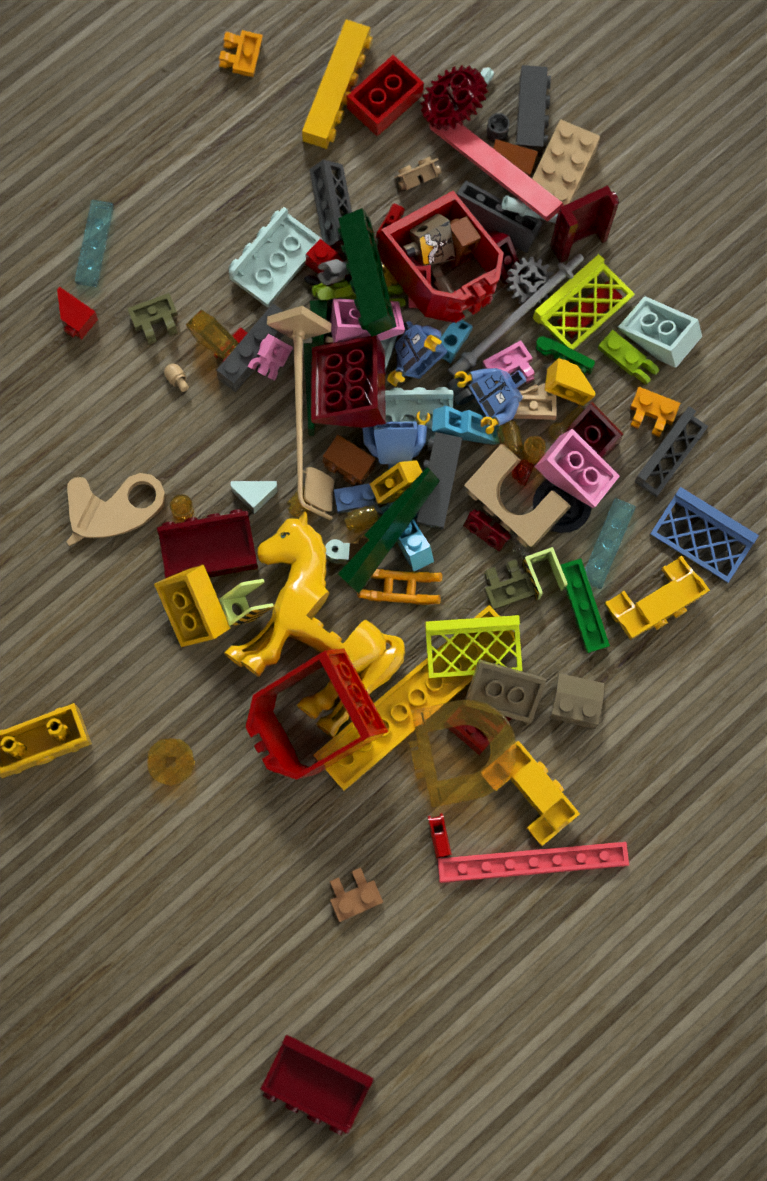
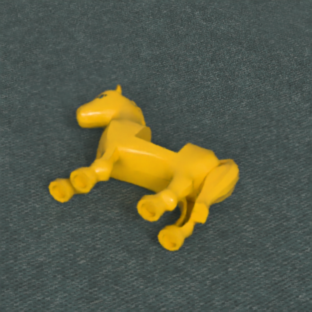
[224,511,405,738]

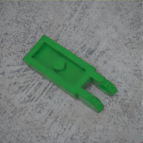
[535,336,595,375]

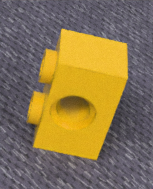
[370,460,422,504]

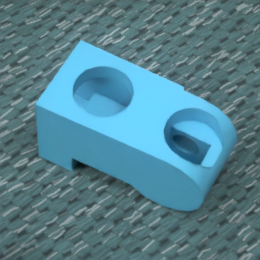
[441,320,473,363]

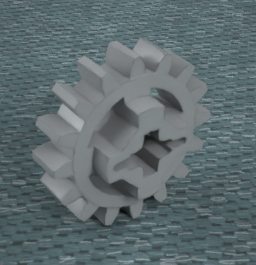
[506,257,554,305]

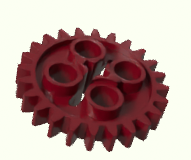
[420,65,488,130]

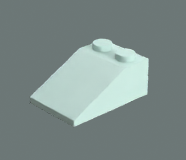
[618,296,702,368]

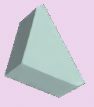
[231,481,278,514]

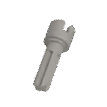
[318,259,349,285]

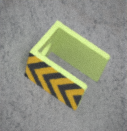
[522,547,568,600]
[219,579,274,626]

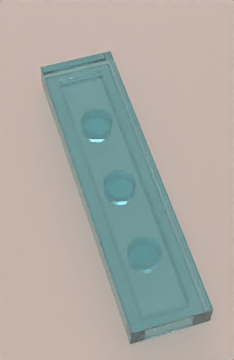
[75,200,114,287]
[585,498,636,589]

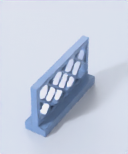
[650,487,759,583]

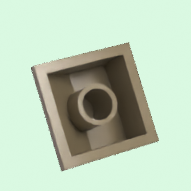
[549,673,604,729]

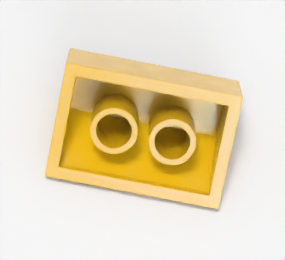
[154,565,231,647]

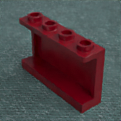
[550,185,619,263]
[157,509,258,579]
[260,1034,374,1136]

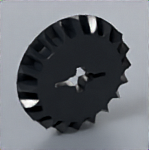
[532,480,592,534]

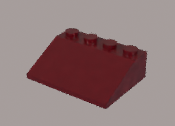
[311,335,386,428]

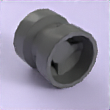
[486,113,510,143]
[447,377,475,405]

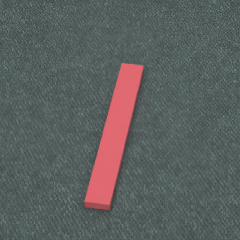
[429,123,563,222]
[437,842,629,883]

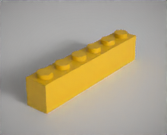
[302,20,373,149]

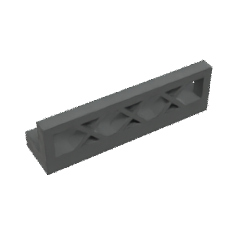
[309,160,352,249]
[635,406,708,498]

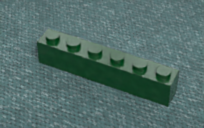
[338,208,397,337]

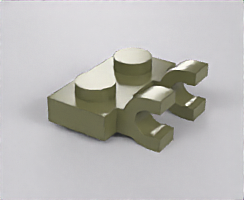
[127,293,178,345]
[484,559,536,610]

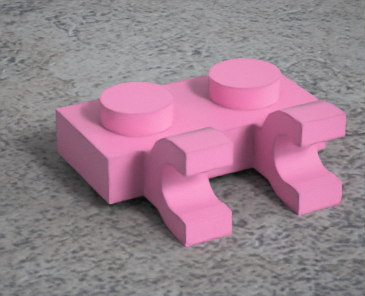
[248,334,293,381]
[482,341,535,384]

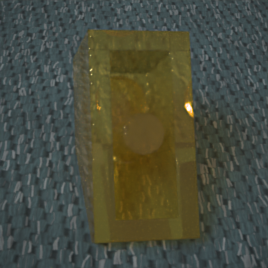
[186,309,239,360]

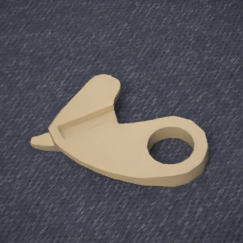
[66,473,166,546]

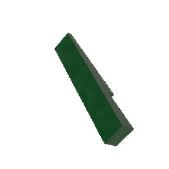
[303,300,328,436]
[338,467,440,594]

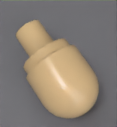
[164,364,189,392]

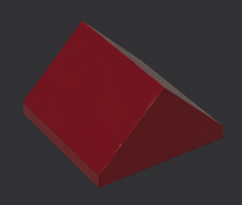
[564,402,624,459]

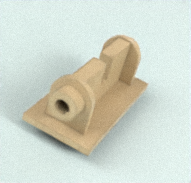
[394,157,441,191]

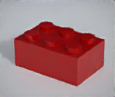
[347,54,424,137]

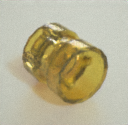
[522,436,546,464]
[170,494,195,522]

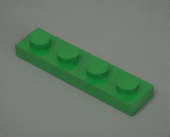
[560,558,610,654]

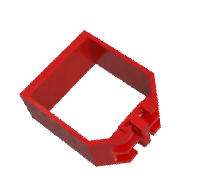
[377,191,504,323]
[245,648,389,780]

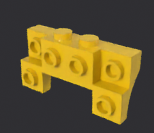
[604,556,710,641]
[481,740,580,846]

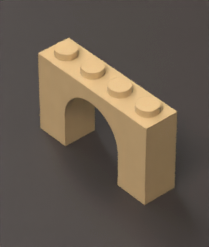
[464,444,571,547]

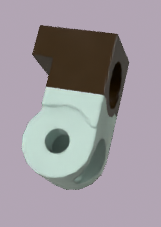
[326,538,368,564]

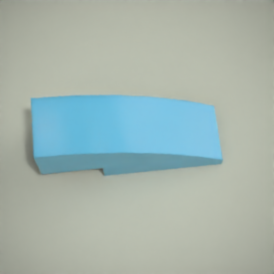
[432,406,500,445]

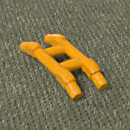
[357,568,442,605]

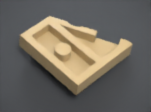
[513,383,557,420]

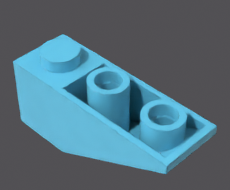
[380,501,434,572]

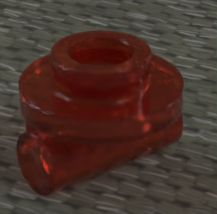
[512,460,535,486]

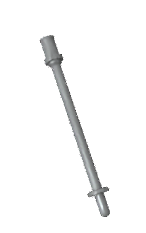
[448,254,584,378]

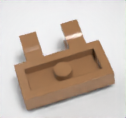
[330,868,383,922]

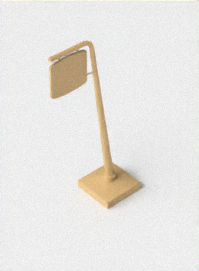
[267,306,334,521]

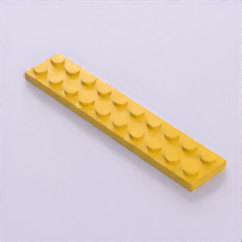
[313,605,515,791]

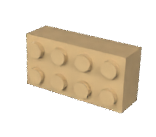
[532,119,601,206]

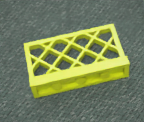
[533,254,635,350]
[424,615,522,678]

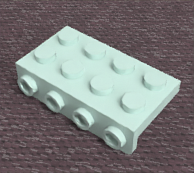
[229,207,323,307]
[363,387,454,445]

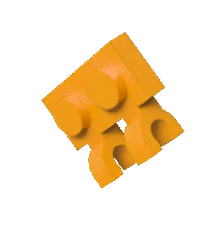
[219,30,263,77]
[630,387,680,437]

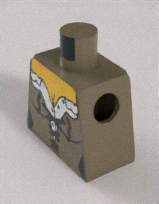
[401,213,456,266]

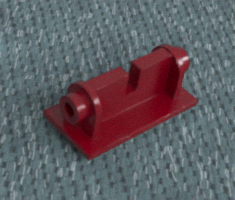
[463,509,512,552]

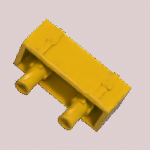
[0,703,92,779]

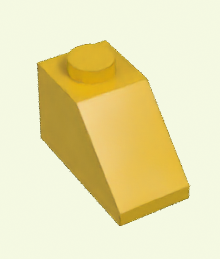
[545,358,595,406]

